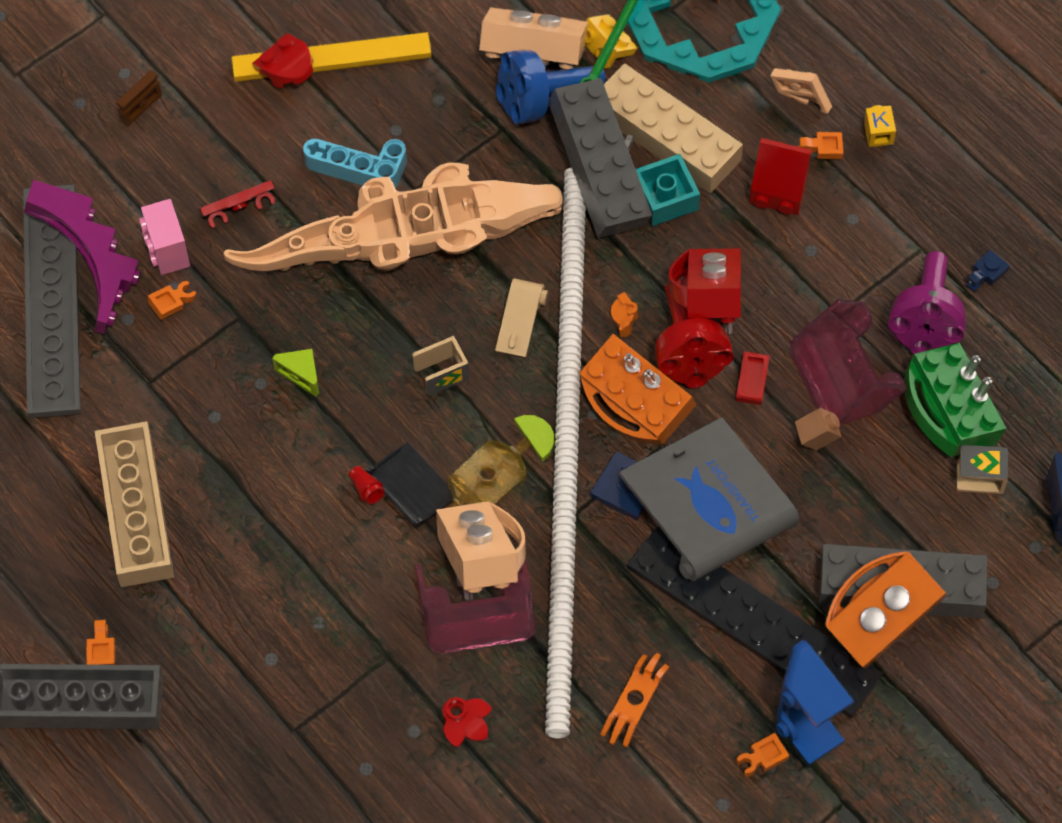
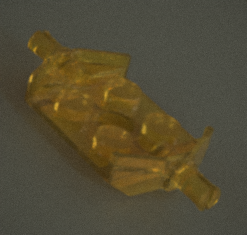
[447,438,532,508]

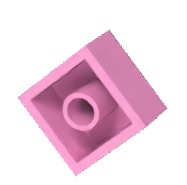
[139,199,190,275]

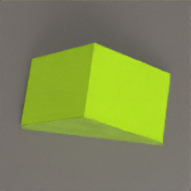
[272,349,319,397]

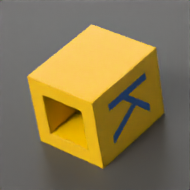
[864,105,896,147]

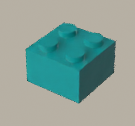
[635,154,700,226]

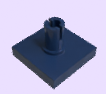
[590,451,645,521]

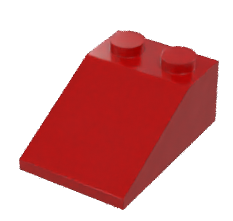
[749,138,811,215]

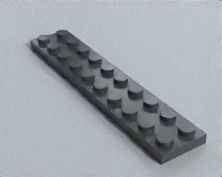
[23,184,81,418]

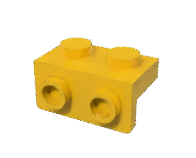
[585,14,637,69]

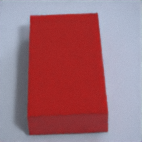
[736,351,770,405]

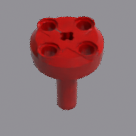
[655,279,734,388]

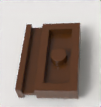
[116,70,162,127]

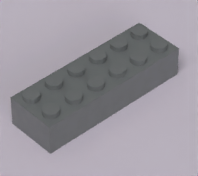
[548,78,652,238]
[819,544,987,619]
[0,664,164,729]

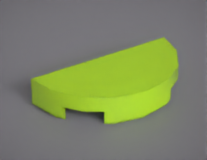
[514,415,554,462]

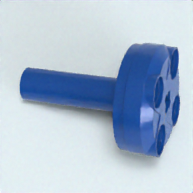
[496,50,605,124]

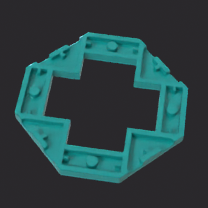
[627,0,781,83]

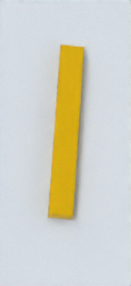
[232,32,431,82]

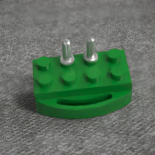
[903,343,1006,457]

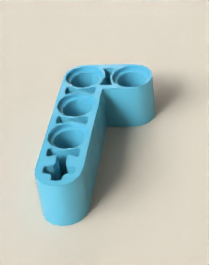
[303,139,407,188]

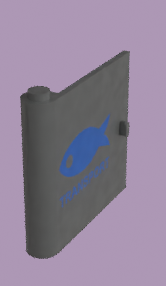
[619,417,799,581]

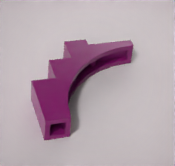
[24,180,141,334]

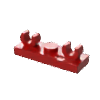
[198,180,275,228]

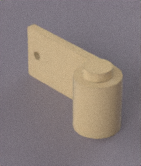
[495,278,548,358]

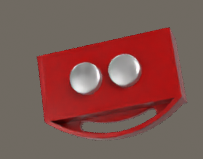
[668,248,741,334]

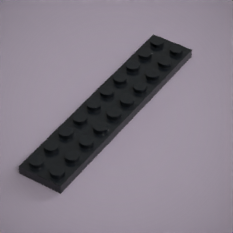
[627,525,883,719]

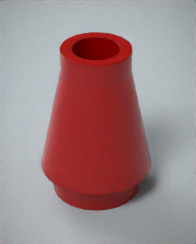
[349,466,385,504]

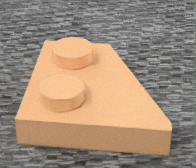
[770,68,832,114]

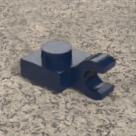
[966,250,1010,292]

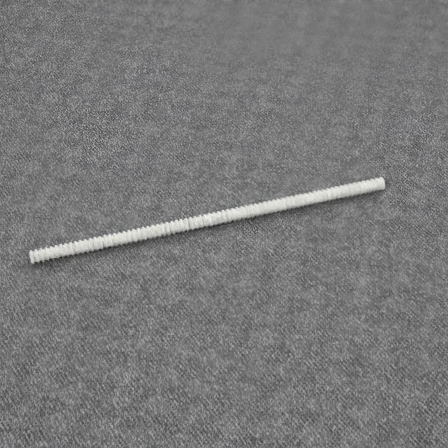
[545,168,586,738]

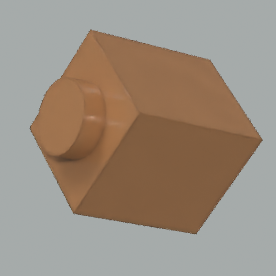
[795,408,842,450]

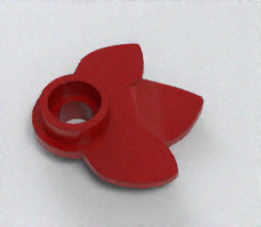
[442,697,492,747]

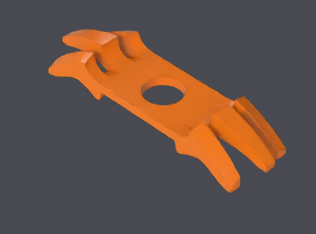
[600,653,670,748]

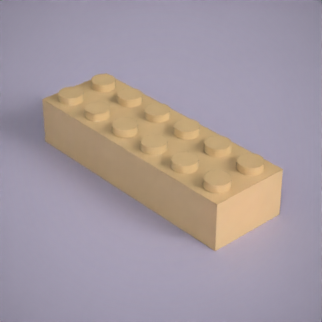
[604,63,743,193]
[95,421,174,587]

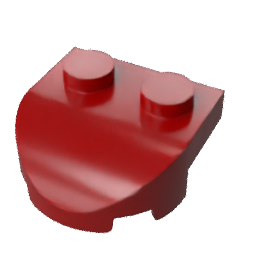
[252,33,314,88]

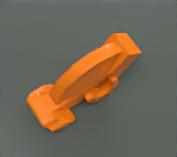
[611,292,639,337]

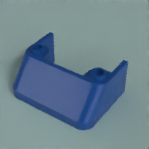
[775,640,854,765]

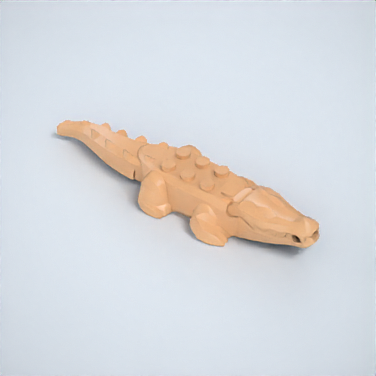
[224,162,563,271]

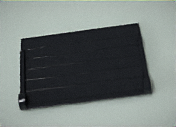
[366,442,458,528]

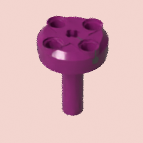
[888,251,966,354]

